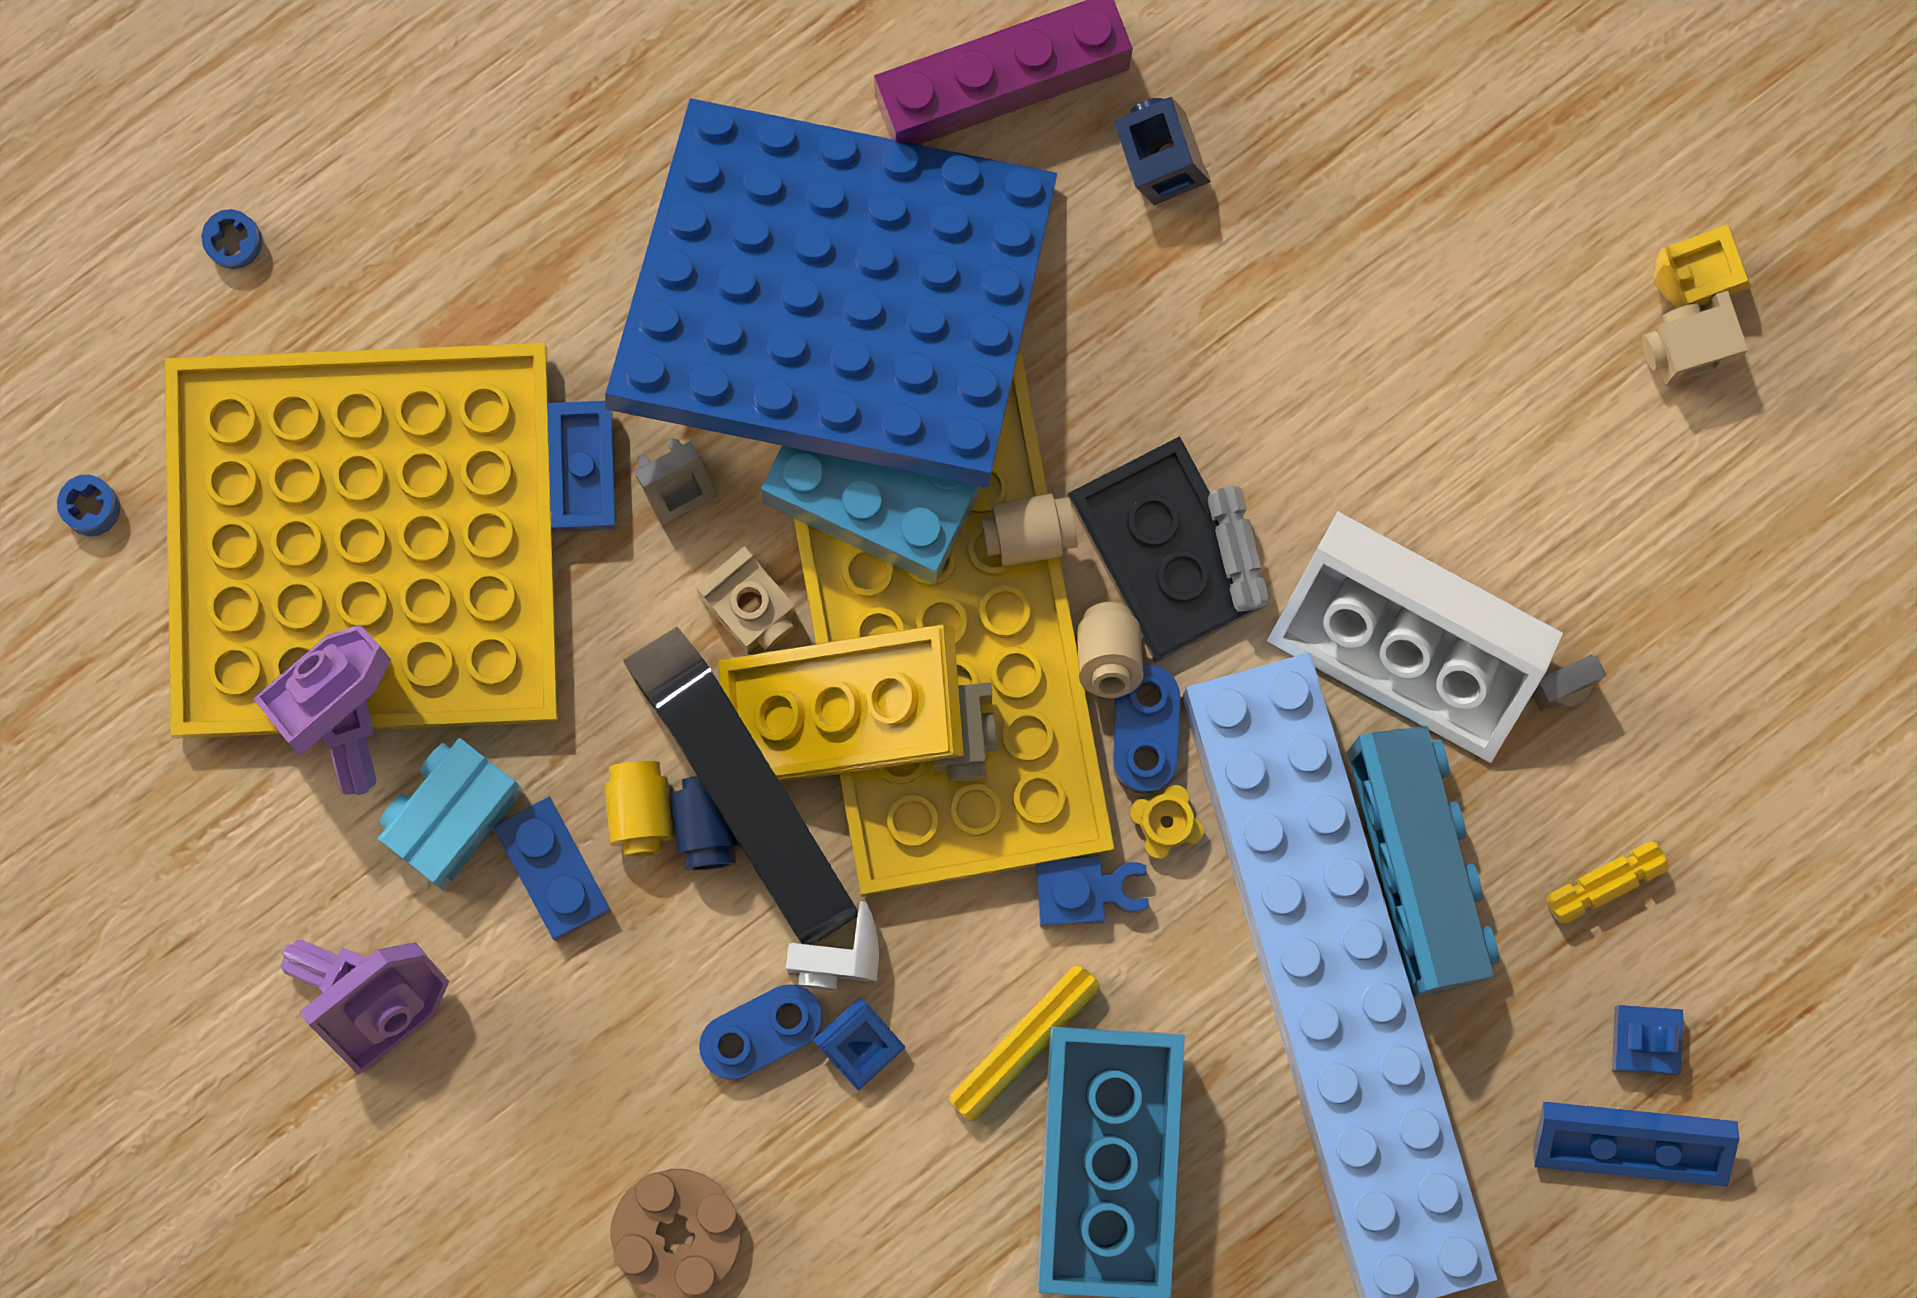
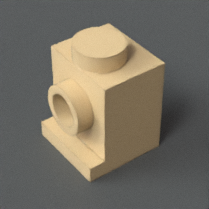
[1642,291,1748,385]
[696,546,797,654]

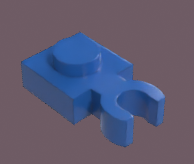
[1036,857,1149,927]

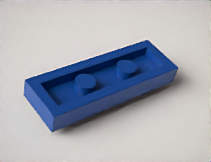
[1533,1101,1740,1187]

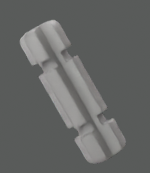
[1208,486,1269,611]

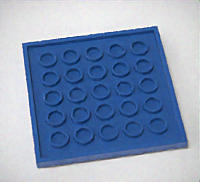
[605,98,1057,488]

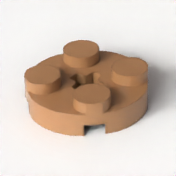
[610,1169,742,1298]

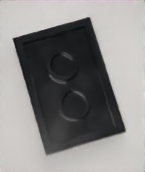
[1067,436,1269,663]

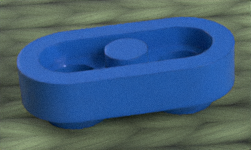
[1113,665,1180,794]
[699,984,822,1080]

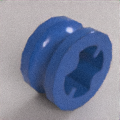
[201,209,262,269]
[57,474,120,536]

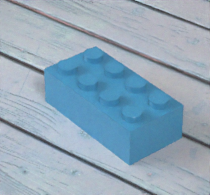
[1036,1026,1185,1298]

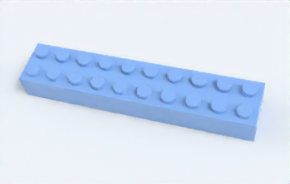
[1182,653,1497,1298]

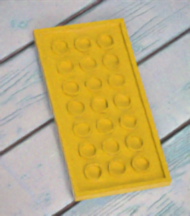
[781,353,1114,897]

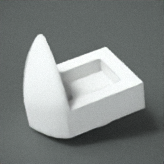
[786,901,879,990]

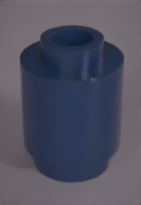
[670,776,741,871]

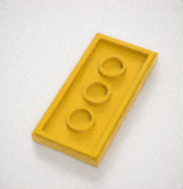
[718,625,964,782]

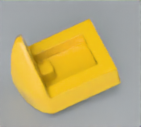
[1654,224,1752,308]

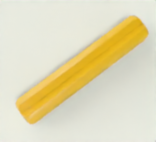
[949,964,1100,1121]

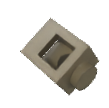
[933,682,997,782]

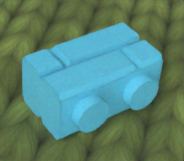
[377,738,524,891]

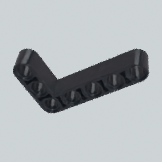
[623,626,858,945]

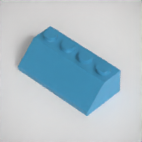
[1346,726,1499,999]

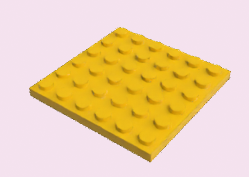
[165,343,559,739]

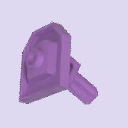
[253,625,391,795]
[281,939,449,1075]

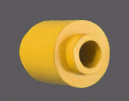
[604,761,674,857]

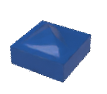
[813,997,906,1091]

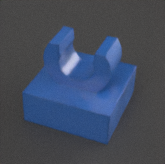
[1612,1005,1683,1075]

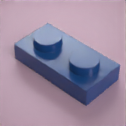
[548,401,617,532]
[493,796,611,941]

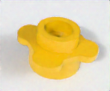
[1130,785,1204,859]

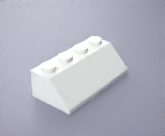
[1267,511,1563,763]

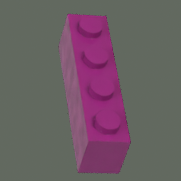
[874,0,1133,145]

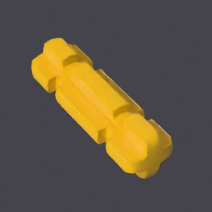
[1546,841,1669,925]

